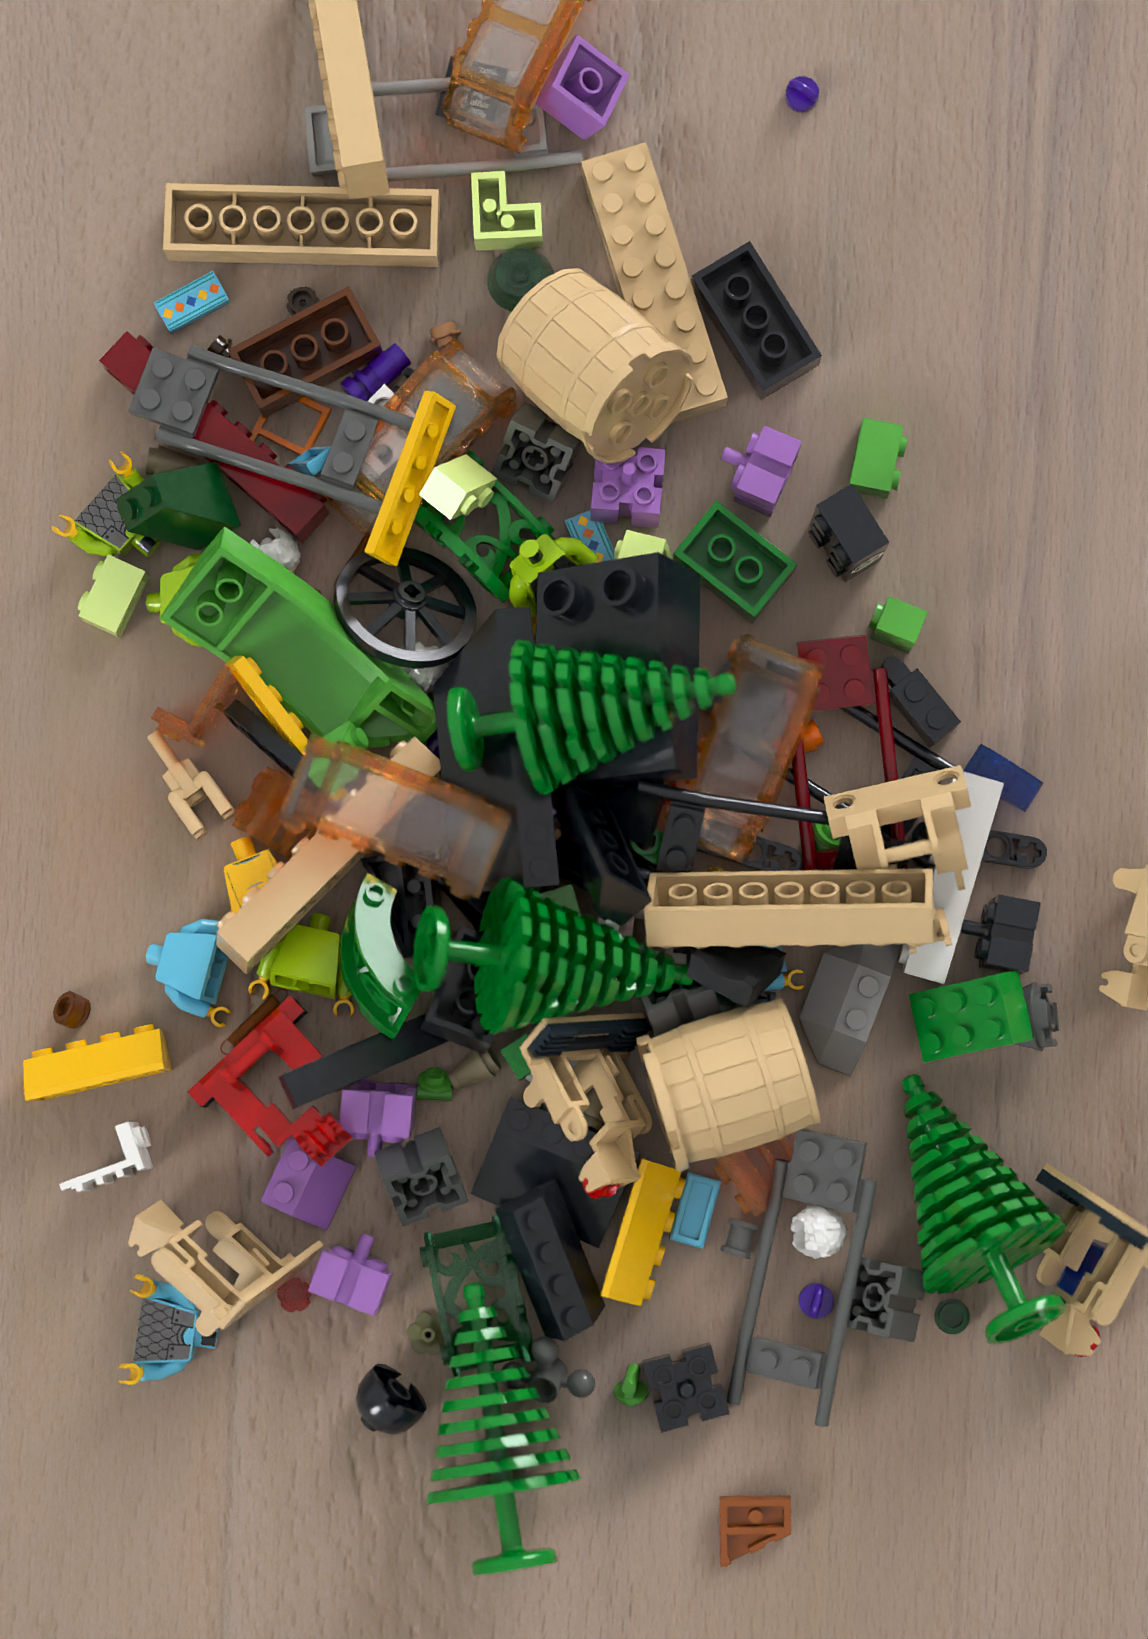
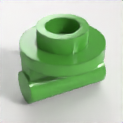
[813,823,840,851]
[417,1067,453,1101]
[614,1364,649,1406]

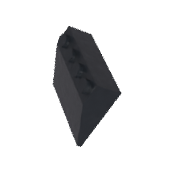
[470,1097,640,1248]

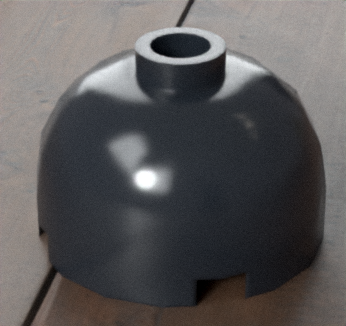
[356,1364,427,1435]

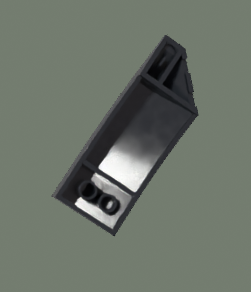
[433,606,560,894]

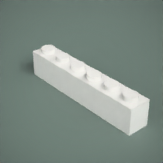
[898,771,1004,984]

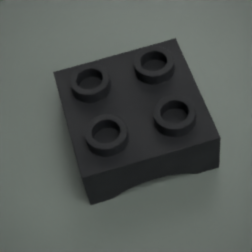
[686,945,786,1008]

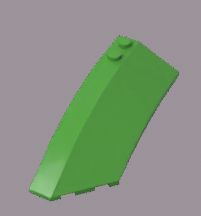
[160,527,437,748]

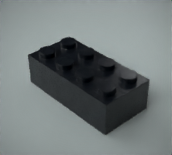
[691,241,822,400]

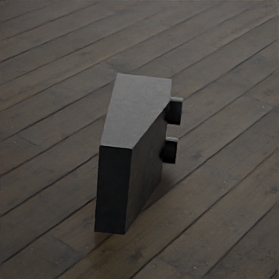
[536,552,700,792]

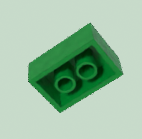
[673,500,797,624]
[908,971,1034,1063]

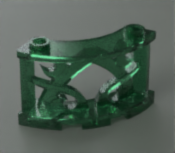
[419,1215,534,1377]

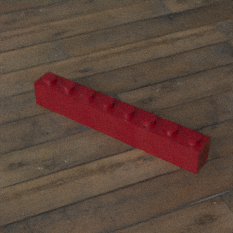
[99,331,330,543]

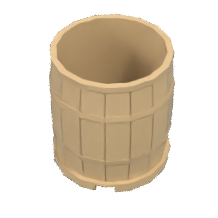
[496,268,693,464]
[636,998,820,1172]

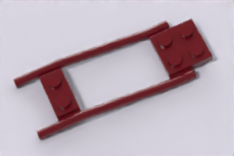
[783,634,908,871]

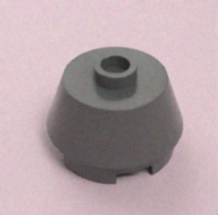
[1015,982,1059,1051]

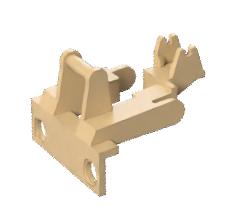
[824,765,972,954]
[1099,865,1148,1011]
[128,1200,324,1337]

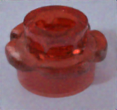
[277,1277,312,1312]

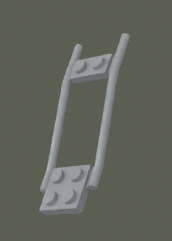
[304,67,584,182]

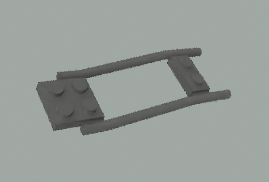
[128,345,414,514]
[727,1128,877,1427]

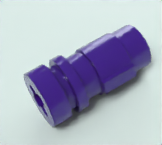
[340,343,411,401]

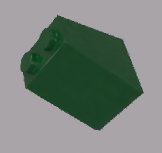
[115,462,242,550]

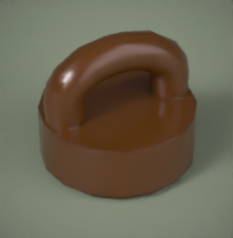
[53,991,91,1029]

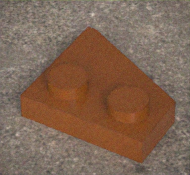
[720,1495,791,1567]

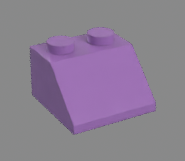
[531,35,630,140]
[260,1137,357,1230]

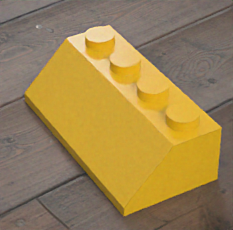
[23,1024,173,1102]
[600,1158,686,1306]

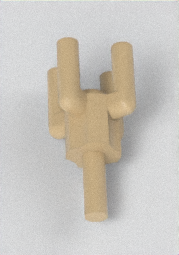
[147,730,236,840]

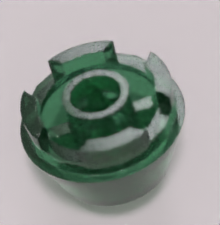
[487,247,554,312]

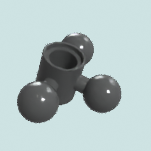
[501,1336,595,1403]

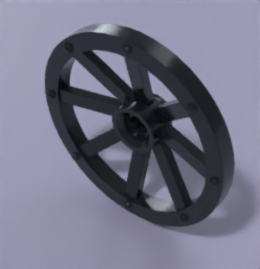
[333,547,477,669]

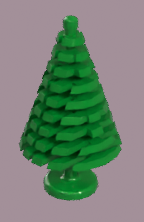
[447,640,737,795]
[413,878,694,1034]
[901,1074,1067,1345]
[426,1282,581,1575]

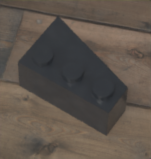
[360,850,442,959]

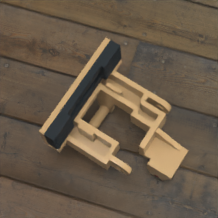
[519,1013,652,1198]
[1035,1162,1148,1357]

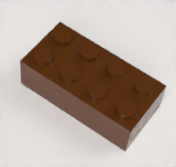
[228,286,383,418]

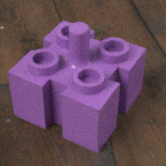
[721,425,802,518]
[590,447,666,528]
[339,1079,418,1157]
[308,1233,393,1316]

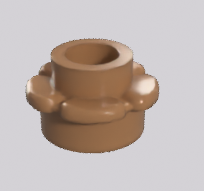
[429,321,462,349]

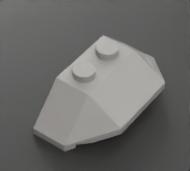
[799,944,900,1076]

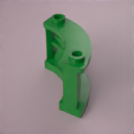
[413,447,555,603]
[339,874,421,1040]

